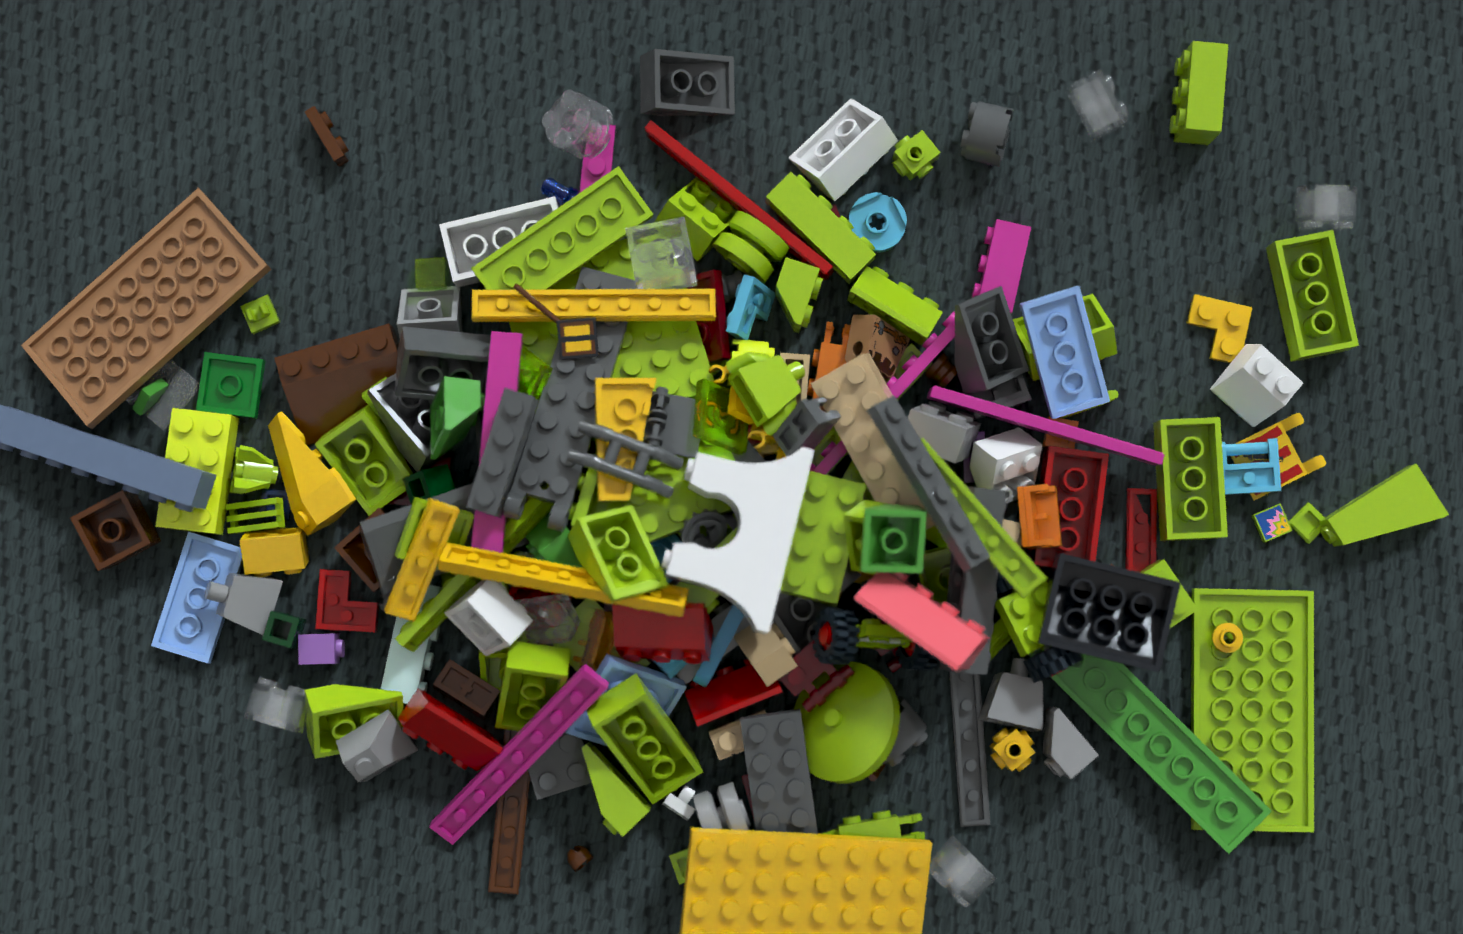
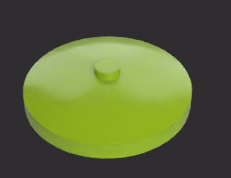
[794,661,900,784]

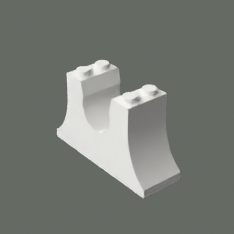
[661,447,814,634]

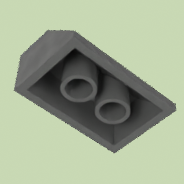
[395,326,491,400]

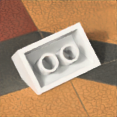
[789,99,898,201]

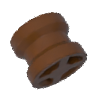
[924,353,957,388]

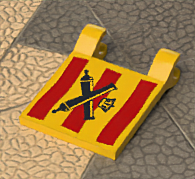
[1231,413,1326,501]

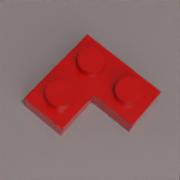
[315,569,379,632]

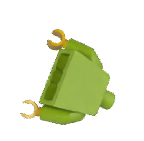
[709,352,805,448]

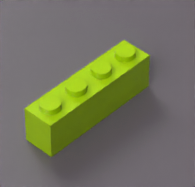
[765,172,876,284]

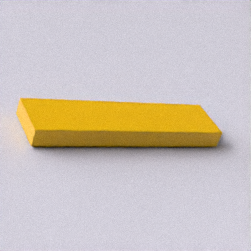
[384,498,460,622]

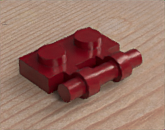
[779,640,855,712]

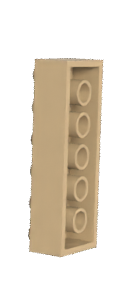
[811,353,935,530]

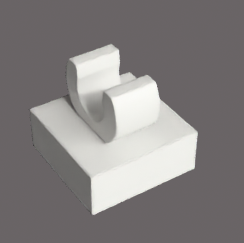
[662,785,695,821]

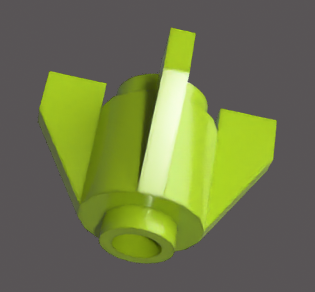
[229,445,278,494]

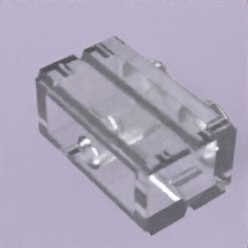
[1066,70,1129,142]

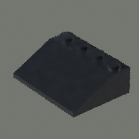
[1038,553,1181,672]

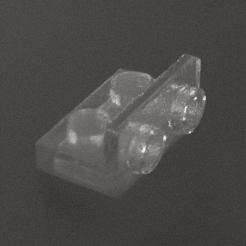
[514,594,580,645]

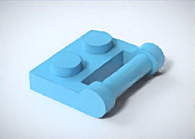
[1222,438,1281,495]

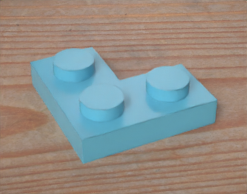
[726,275,775,340]

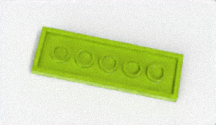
[471,166,654,290]

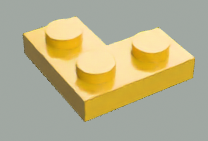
[1187,294,1252,363]

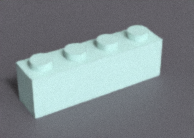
[381,585,443,704]

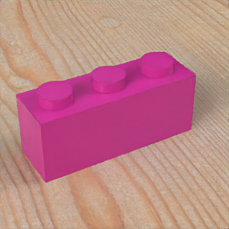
[971,219,1031,314]

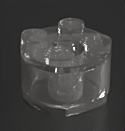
[542,90,613,159]
[1295,185,1357,231]
[244,678,307,734]
[929,835,997,908]

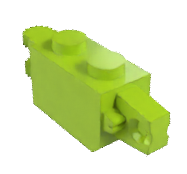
[820,810,925,839]

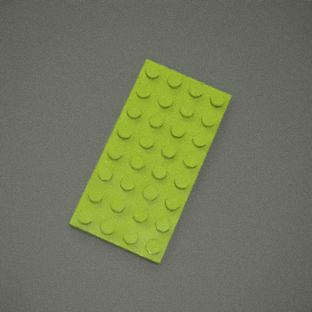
[1191,588,1314,832]

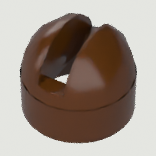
[567,845,594,872]

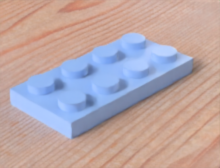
[1019,286,1110,419]
[151,531,243,663]

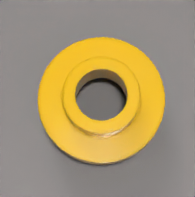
[1212,623,1243,653]

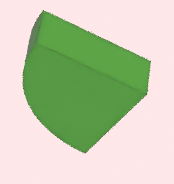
[133,378,169,416]

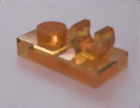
[573,608,614,672]

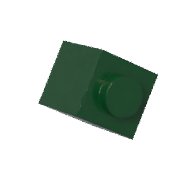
[402,464,455,504]
[262,611,307,648]

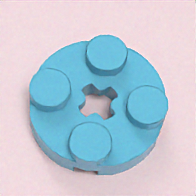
[848,192,907,253]

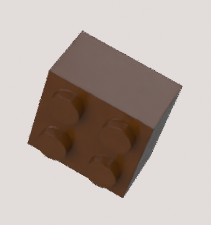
[70,490,161,571]

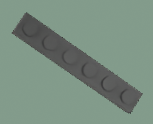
[867,395,991,572]

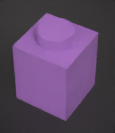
[298,634,345,665]

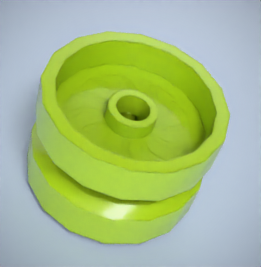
[713,211,789,283]

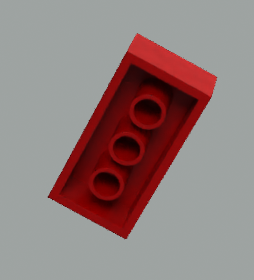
[1031,446,1109,569]

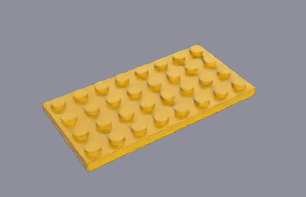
[680,828,932,934]

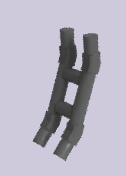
[567,421,683,498]

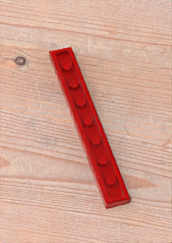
[644,120,833,280]

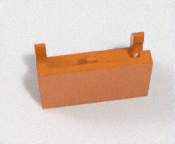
[1017,484,1062,550]

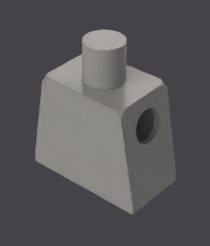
[204,573,283,635]
[979,658,1043,732]

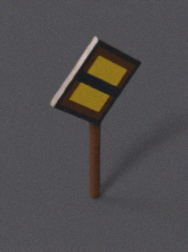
[514,284,599,359]

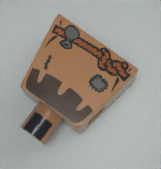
[845,315,910,379]

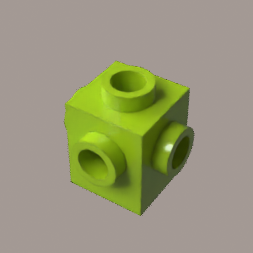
[892,130,941,181]

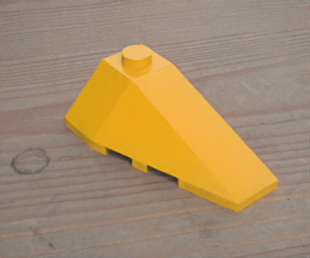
[268,412,356,536]

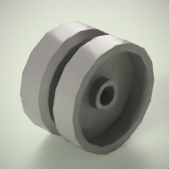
[693,782,751,830]

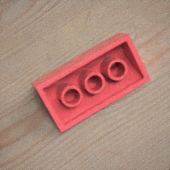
[854,572,989,671]

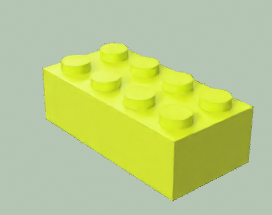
[155,408,239,535]

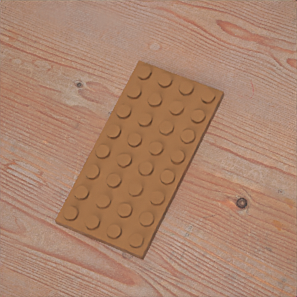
[21,188,271,429]

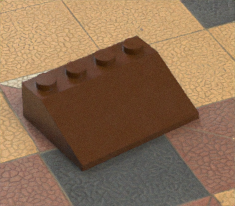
[274,323,399,445]

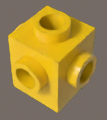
[989,727,1035,772]

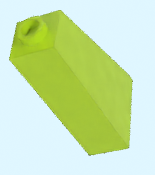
[1318,464,1449,547]

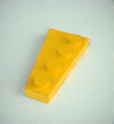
[594,378,656,502]

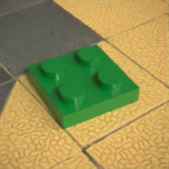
[196,352,266,419]

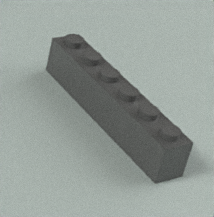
[940,487,1007,675]

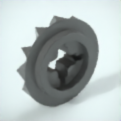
[679,508,728,549]

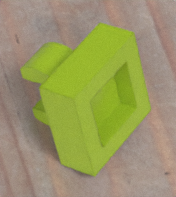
[240,295,281,334]

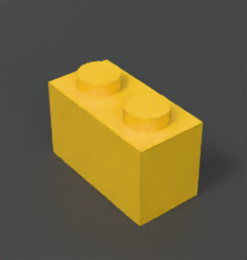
[239,527,309,577]

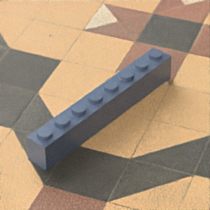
[0,404,217,512]

